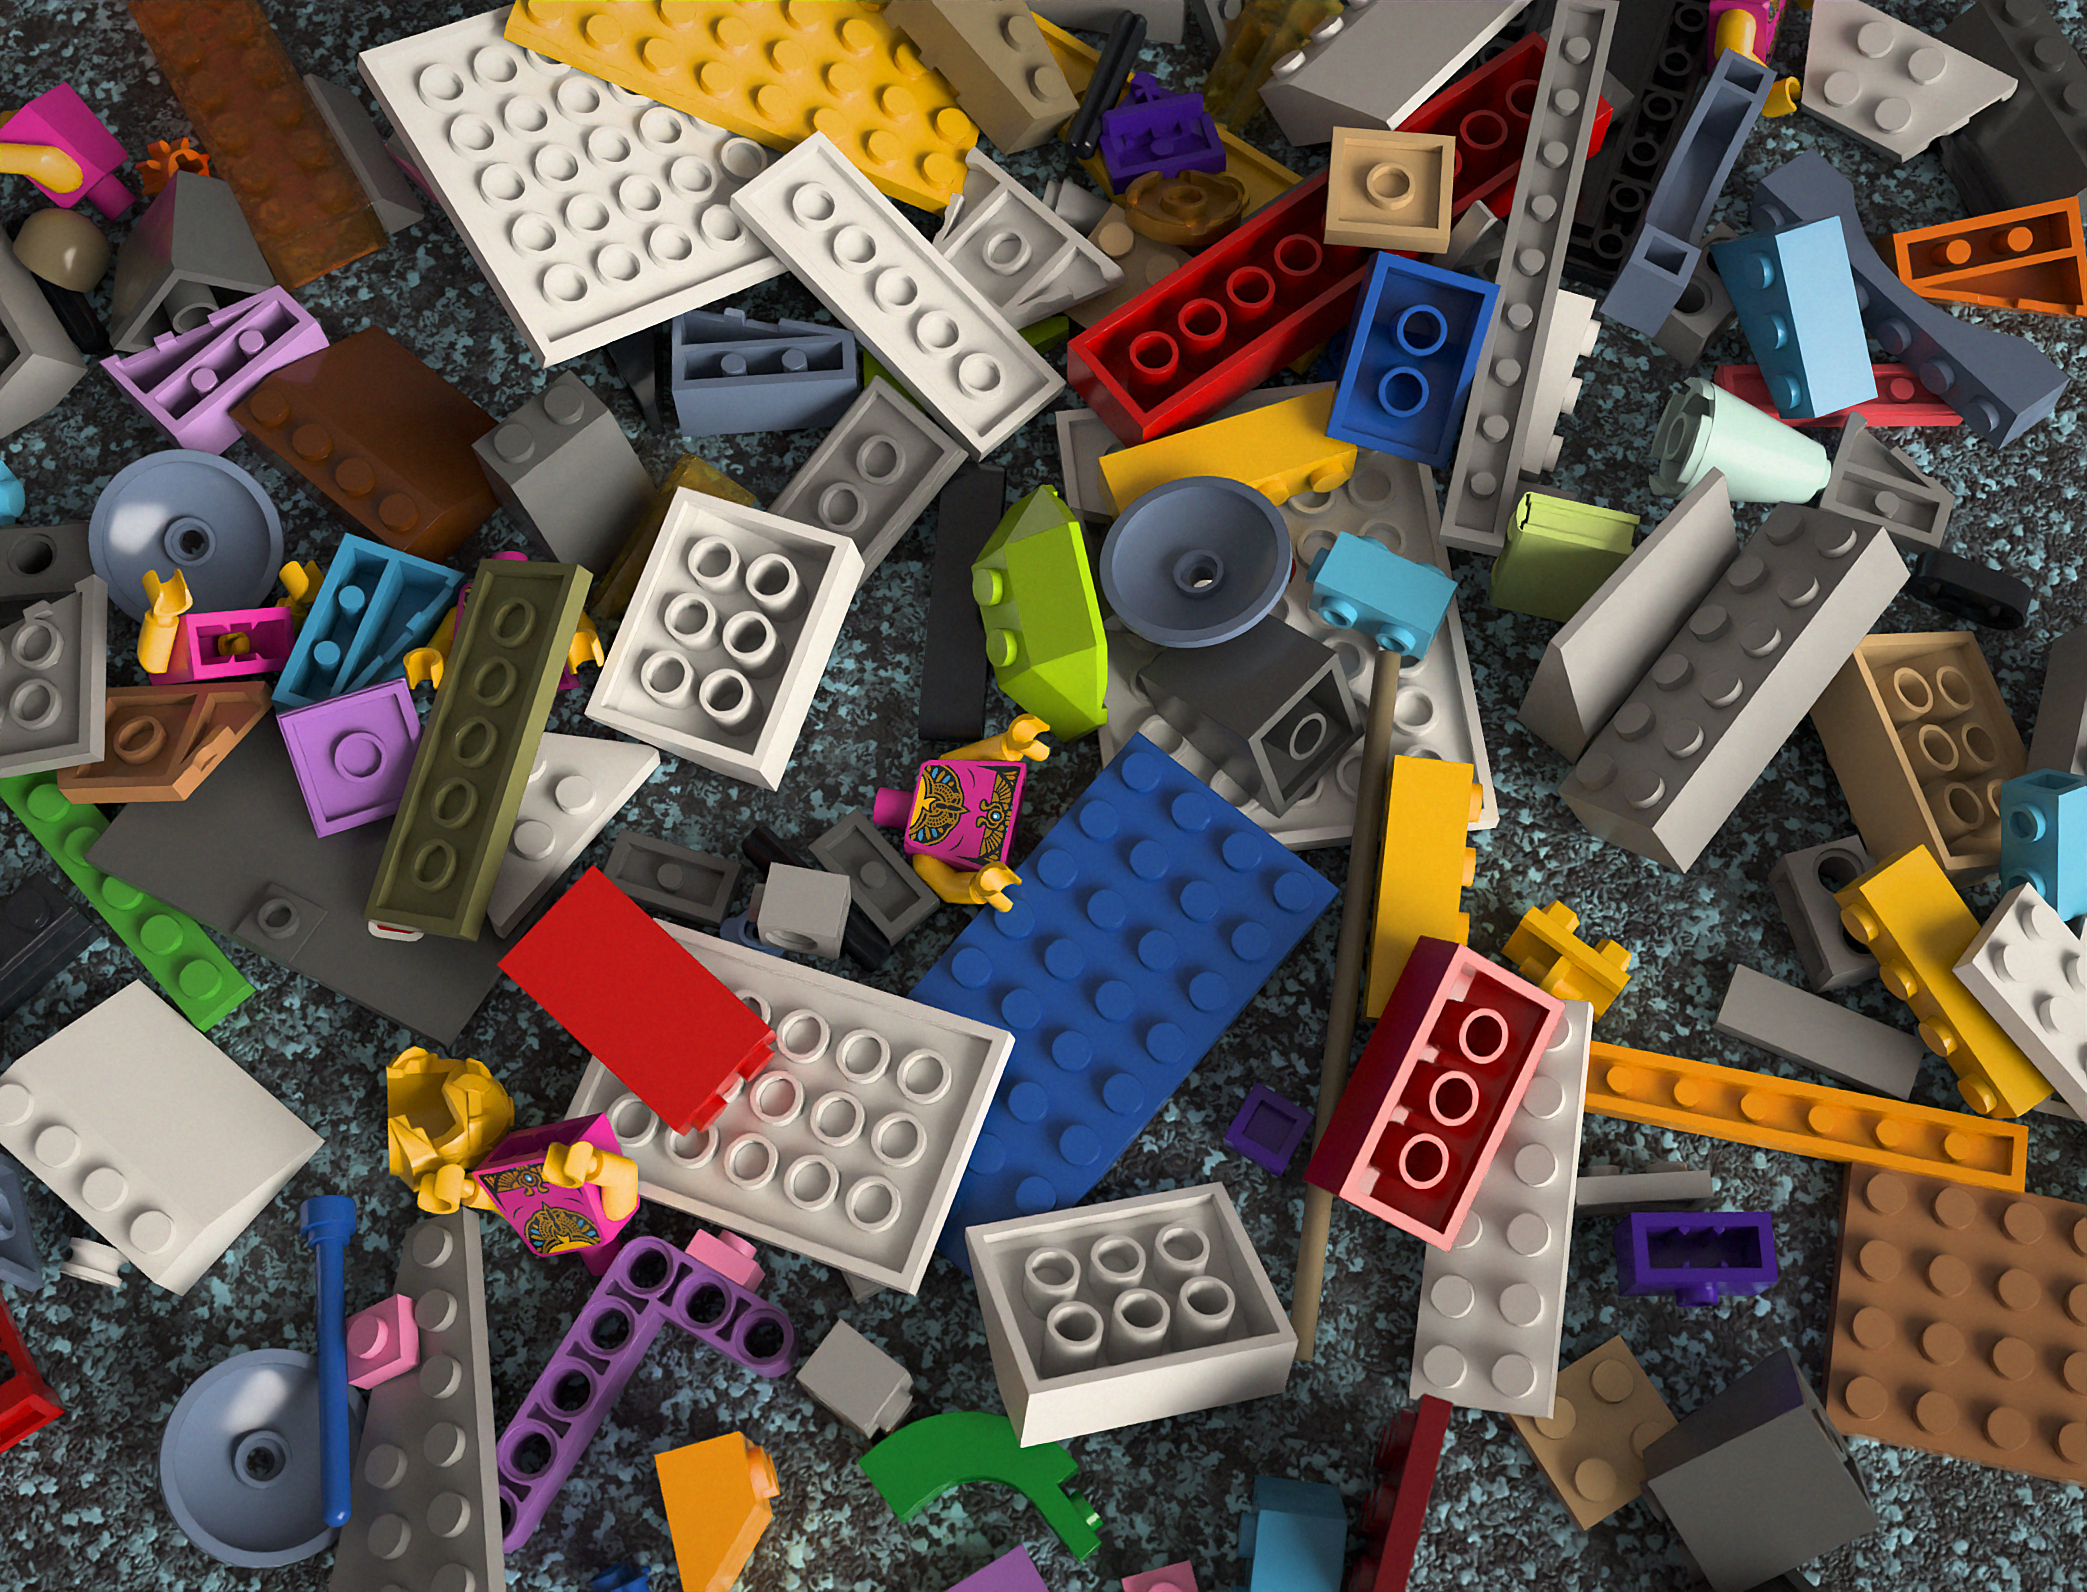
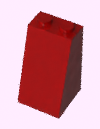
[497,865,778,1137]

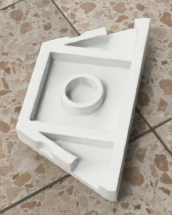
[1801,0,2018,163]
[932,146,1127,331]
[487,732,661,939]

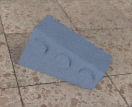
[672,307,861,437]

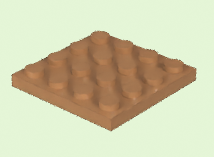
[1820,1162,2087,1488]

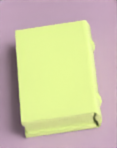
[1488,492,1640,623]

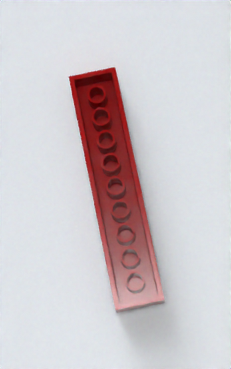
[1067,31,1614,449]

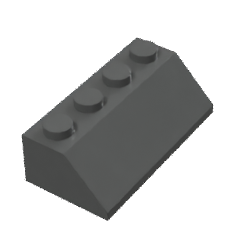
[1933,0,2087,217]

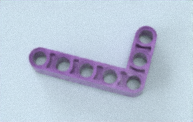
[496,1236,801,1553]

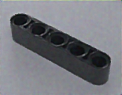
[918,463,1007,744]

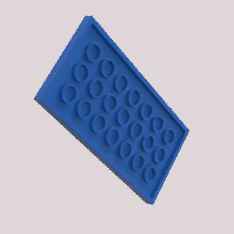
[905,731,1340,1281]

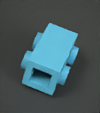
[1306,530,1458,661]
[1998,768,2087,925]

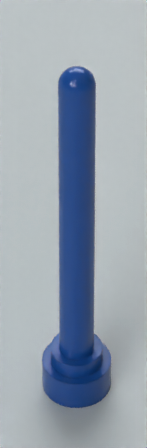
[300,1195,357,1527]

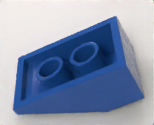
[1324,251,1501,470]

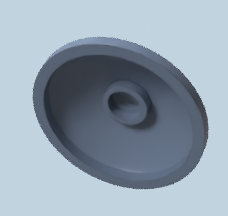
[88,449,284,624]
[1099,476,1292,648]
[157,1348,368,1569]

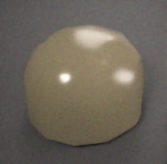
[12,207,113,293]

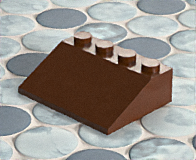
[229,325,500,565]

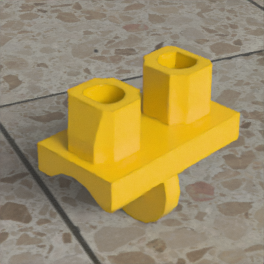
[1501,900,1631,1023]

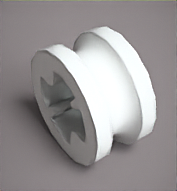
[59,1237,130,1289]

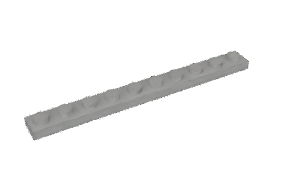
[1437,0,1620,557]

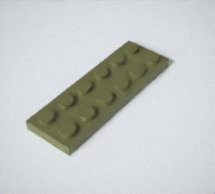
[362,558,594,942]

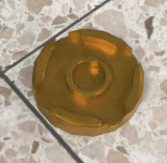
[1124,169,1243,246]

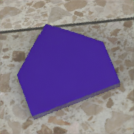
[1099,71,1226,196]

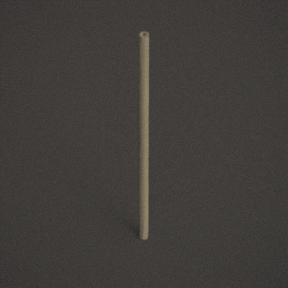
[1289,650,1401,1363]

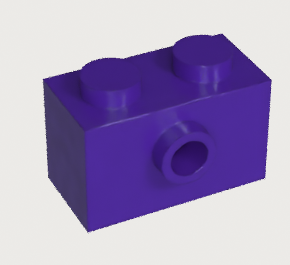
[1613,1212,1778,1308]

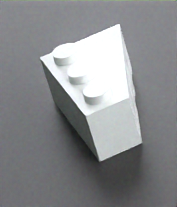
[1518,289,1601,483]

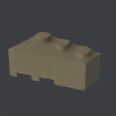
[881,0,1080,155]

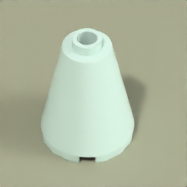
[1649,377,1831,504]

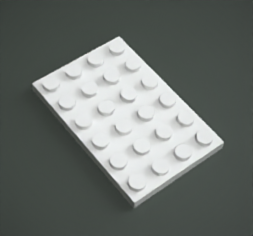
[563,917,1015,1297]

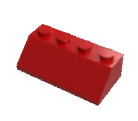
[1302,935,1566,1252]

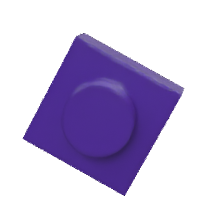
[1222,1082,1315,1178]

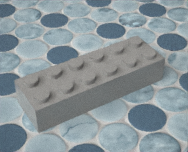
[1556,501,1911,874]

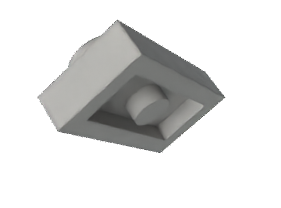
[1573,1161,1714,1218]

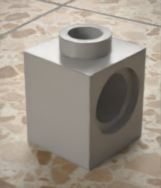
[749,862,851,959]

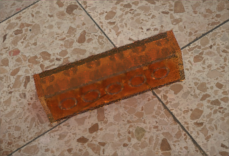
[126,0,390,292]

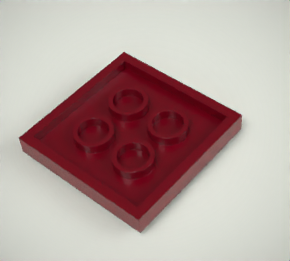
[1340,1393,1453,1592]

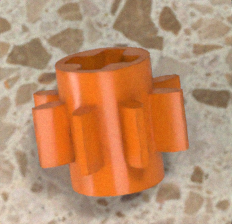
[135,137,210,198]

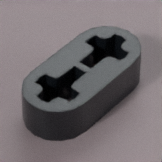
[1907,550,2033,630]

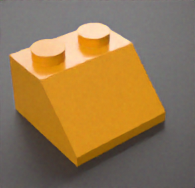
[654,1431,780,1592]

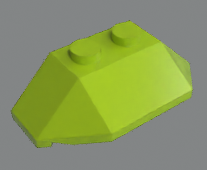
[971,485,1108,743]

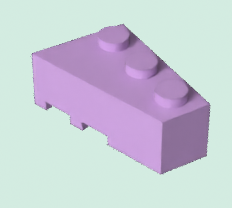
[99,285,330,455]

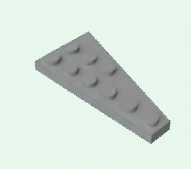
[0,574,108,779]
[328,1206,506,1592]

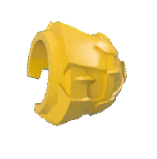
[386,1046,515,1192]

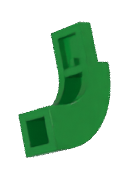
[856,1411,1103,1565]

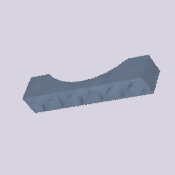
[1599,47,1778,339]
[1746,147,2071,450]

